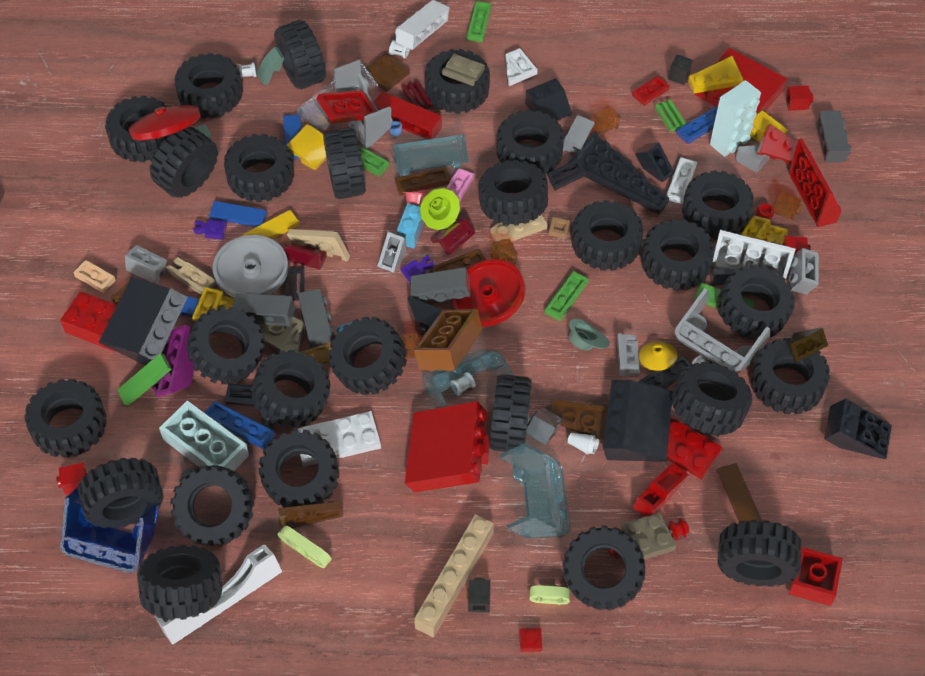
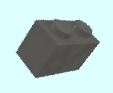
[526,407,564,445]

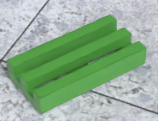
[655,99,686,132]

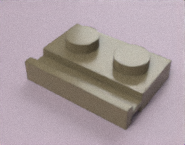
[442,54,485,86]

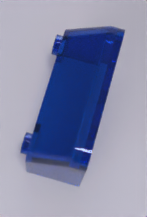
[60,487,158,573]

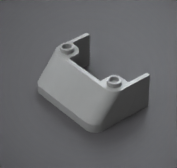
[334,60,393,149]
[675,288,770,373]

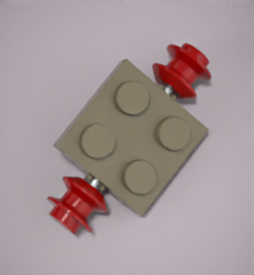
[607,513,689,560]

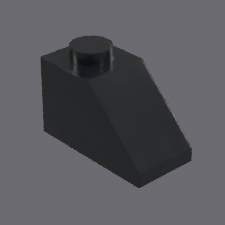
[635,142,675,182]
[408,296,442,335]

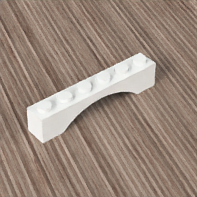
[155,544,282,645]

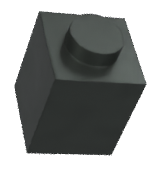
[668,54,693,85]
[468,578,491,613]

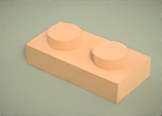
[73,260,116,293]

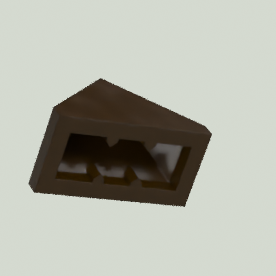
[789,328,828,362]

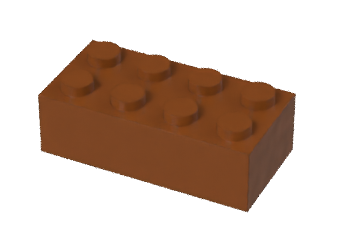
[414,309,482,371]

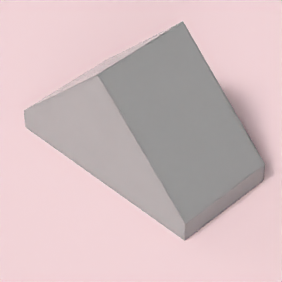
[735,145,770,173]
[377,232,406,273]

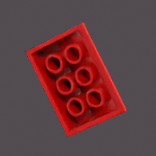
[788,138,841,227]

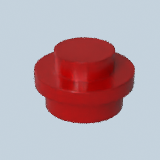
[756,203,774,220]

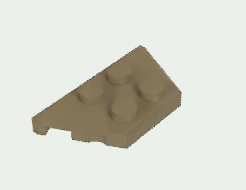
[259,317,305,353]

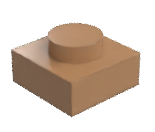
[549,217,571,239]

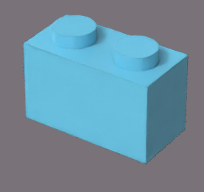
[397,203,424,249]

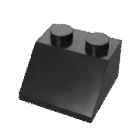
[525,78,572,121]

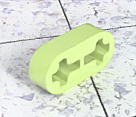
[529,585,570,604]

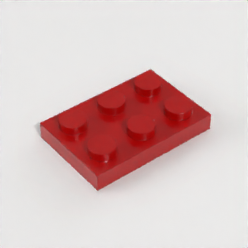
[316,90,377,123]
[667,417,723,480]

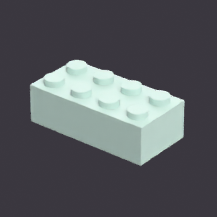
[710,80,761,157]
[159,401,249,471]

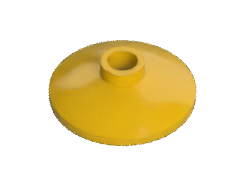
[639,341,677,371]

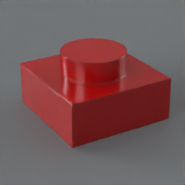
[519,628,542,652]

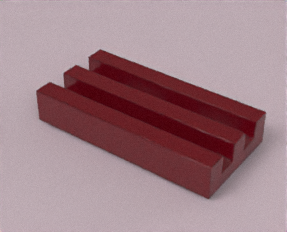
[401,80,431,109]

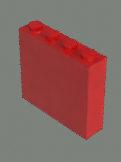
[694,48,787,115]
[405,401,487,493]

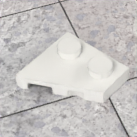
[505,48,537,86]

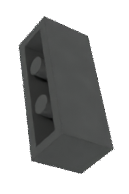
[816,111,851,162]
[411,267,470,303]
[298,289,335,350]
[232,293,295,326]

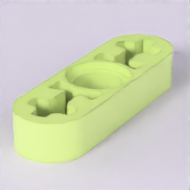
[278,525,332,568]

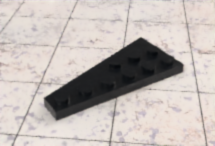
[569,131,669,215]

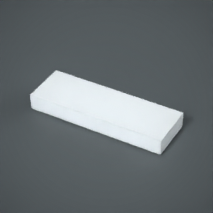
[666,157,697,205]

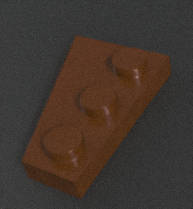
[550,399,608,444]
[278,501,343,528]

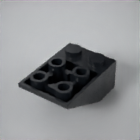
[824,398,892,459]

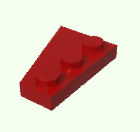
[756,125,811,164]

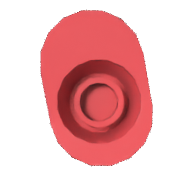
[402,189,434,206]

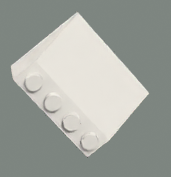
[712,230,795,279]

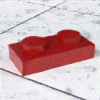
[632,76,670,106]

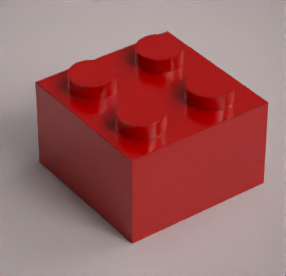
[788,547,843,606]

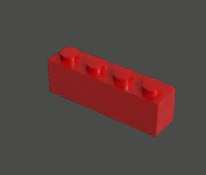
[374,91,442,141]

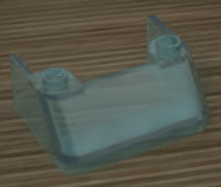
[390,134,469,176]
[422,349,514,408]
[500,443,570,539]

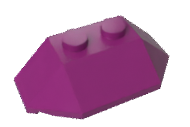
[152,325,194,397]

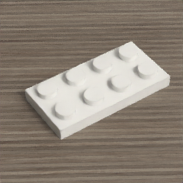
[294,411,381,467]

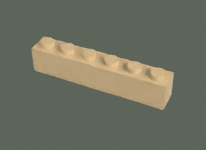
[414,514,494,638]

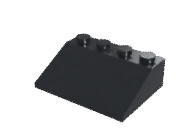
[98,277,188,366]
[603,380,673,462]

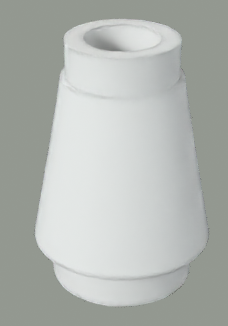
[568,432,599,455]

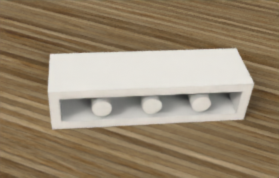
[395,0,450,50]

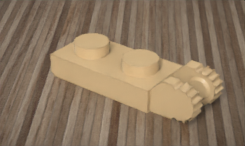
[166,258,216,295]

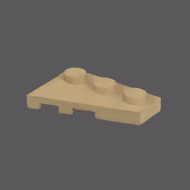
[490,215,548,247]
[287,229,350,261]

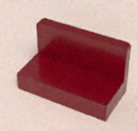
[431,218,475,254]
[284,242,327,270]

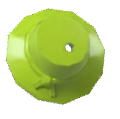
[419,187,460,230]

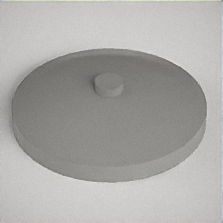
[213,235,288,298]

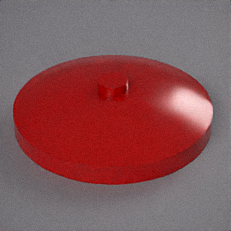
[129,105,201,140]
[452,259,526,327]

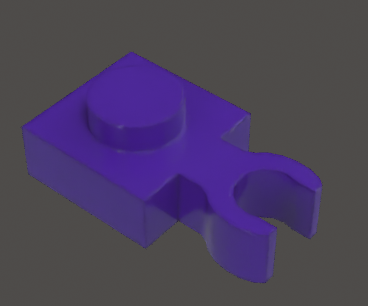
[193,219,227,240]
[400,255,435,285]

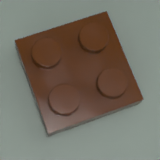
[362,52,410,92]

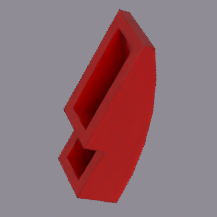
[633,463,689,517]

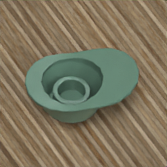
[568,319,610,351]

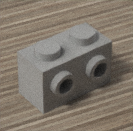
[789,248,819,295]

